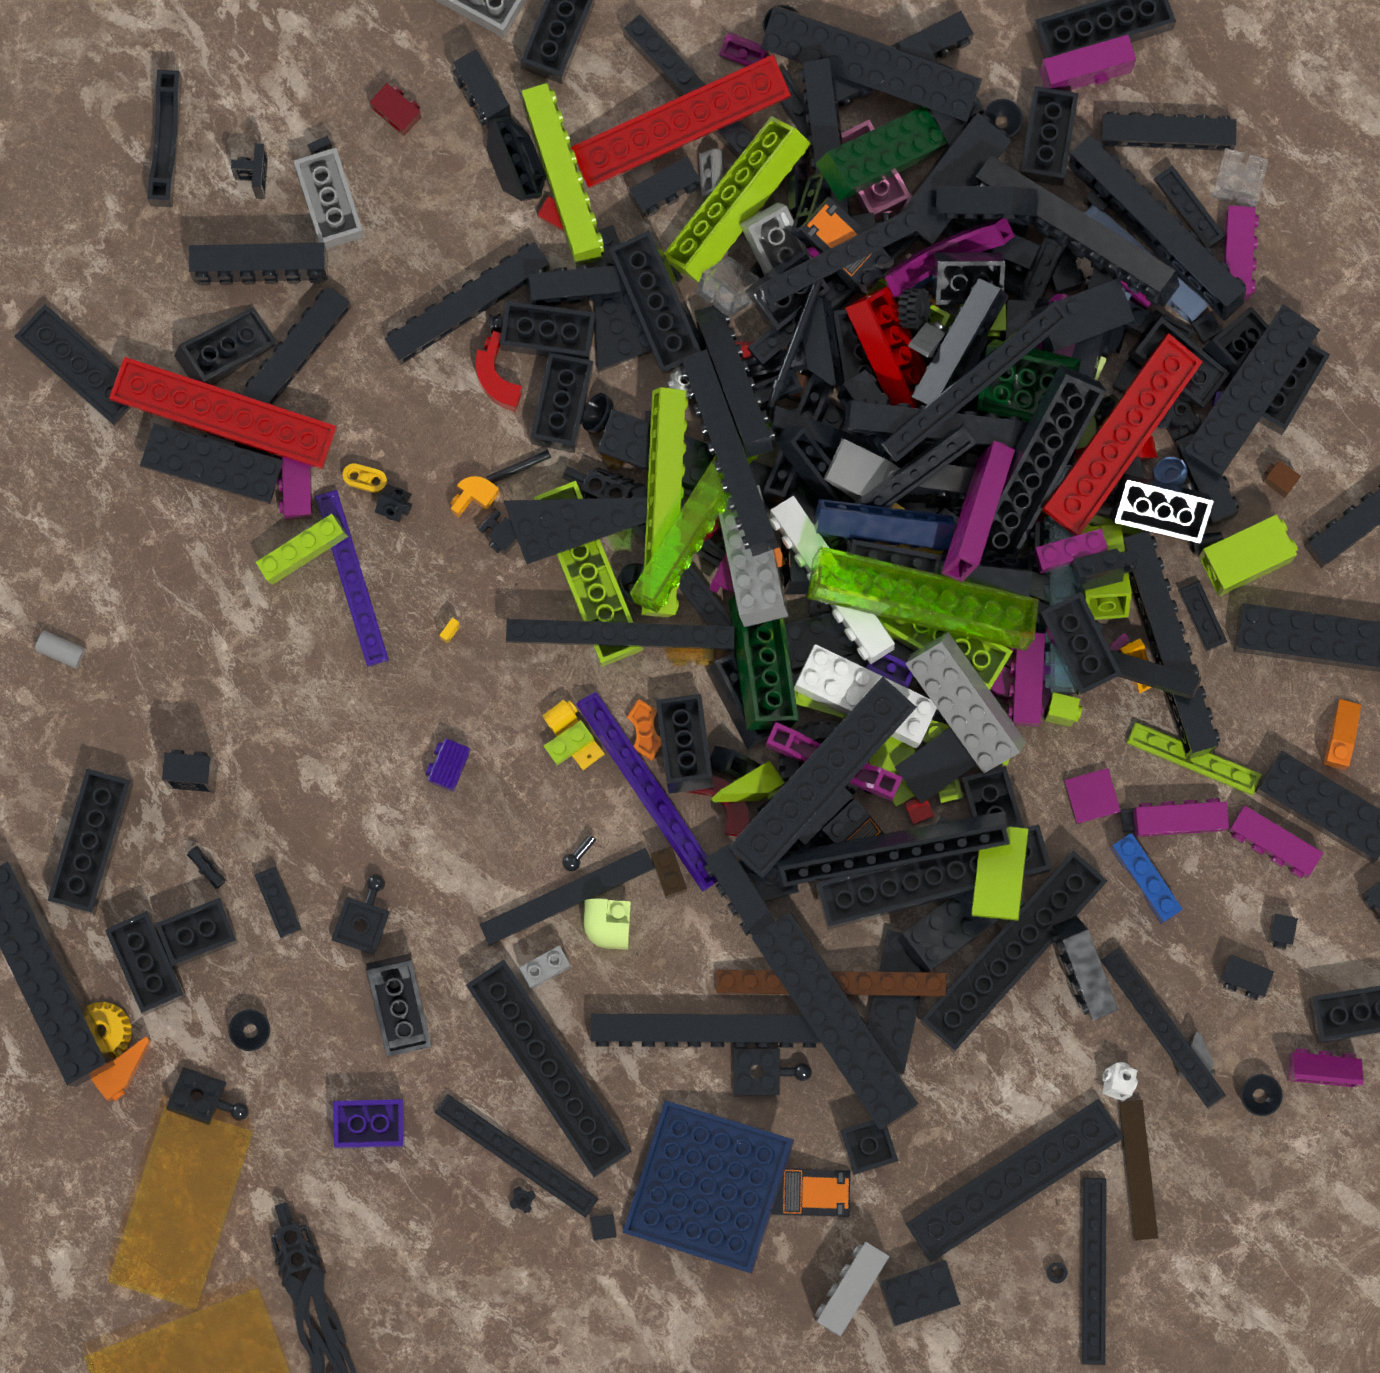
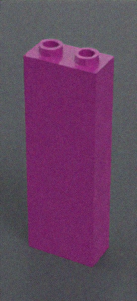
[942,441,1015,582]

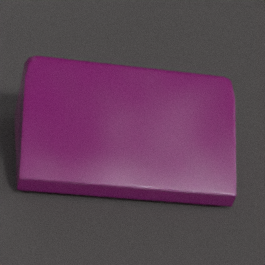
[719,32,769,66]

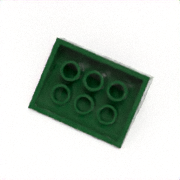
[977,339,1081,423]

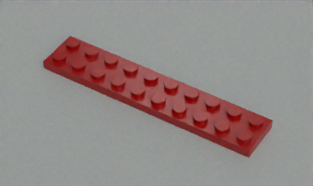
[571,55,792,188]
[1042,333,1203,536]
[109,357,337,470]

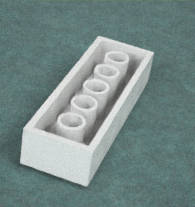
[794,644,937,748]

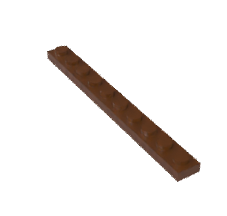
[716,970,947,997]

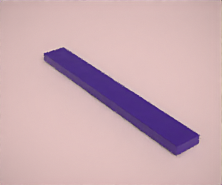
[315,490,389,667]

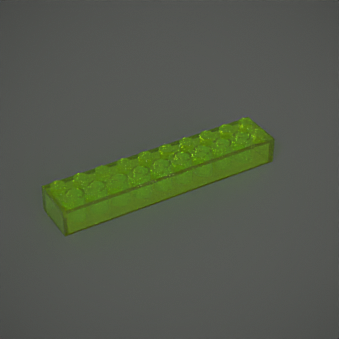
[807,546,1039,651]

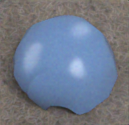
[1153,457,1187,486]

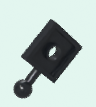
[331,874,390,955]
[734,1049,812,1095]
[166,1067,249,1125]

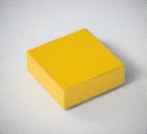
[439,617,460,643]

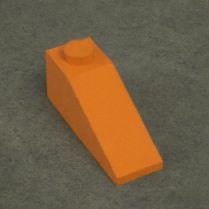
[1323,699,1361,770]
[91,1036,151,1102]

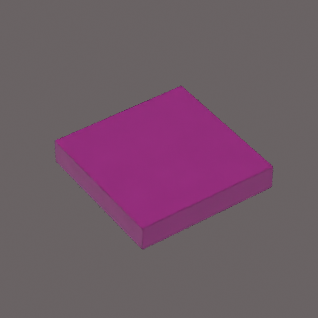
[1064,768,1121,825]

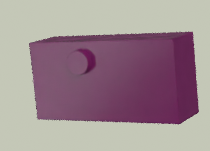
[1039,35,1136,91]

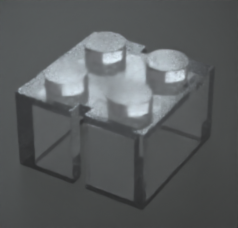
[1211,148,1269,207]
[695,256,760,317]

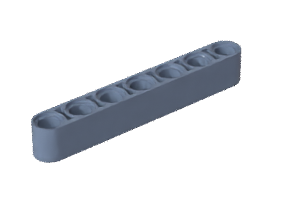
[1085,205,1207,323]

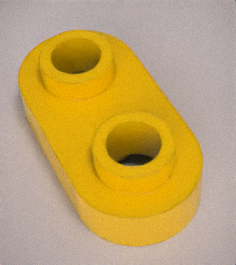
[343,463,387,493]

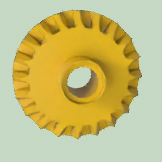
[87,1002,132,1059]

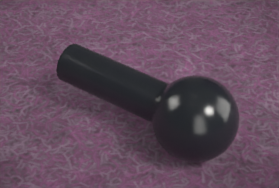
[562,834,597,872]

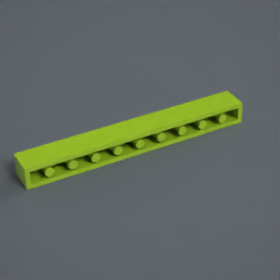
[642,387,688,617]

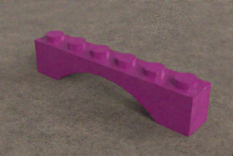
[766,722,903,801]

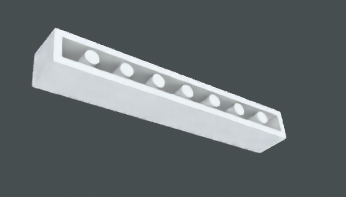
[769,496,895,664]

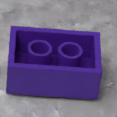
[333,1099,405,1149]

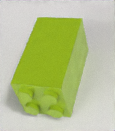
[1198,514,1298,597]
[1079,524,1132,620]

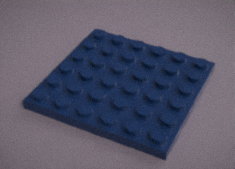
[622,1100,794,1274]

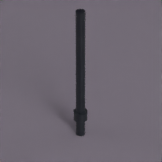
[767,280,822,409]

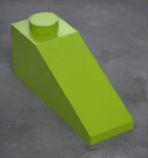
[711,760,785,802]

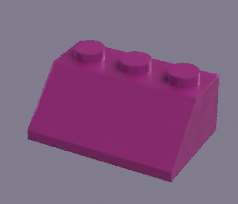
[1288,1049,1364,1088]

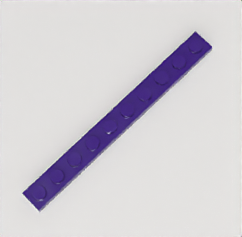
[576,692,718,892]

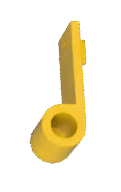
[542,699,605,771]

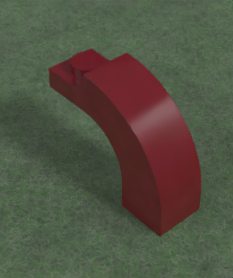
[685,776,749,837]

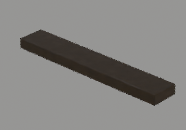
[1119,1100,1158,1241]

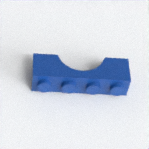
[1110,833,1183,924]

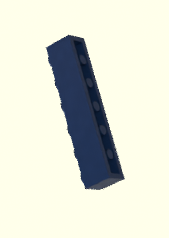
[814,499,956,551]

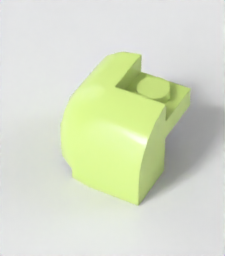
[584,899,631,950]

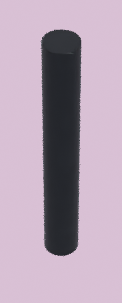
[486,450,551,483]

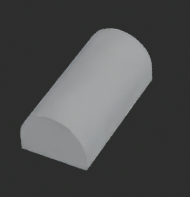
[699,149,723,198]
[35,630,87,670]

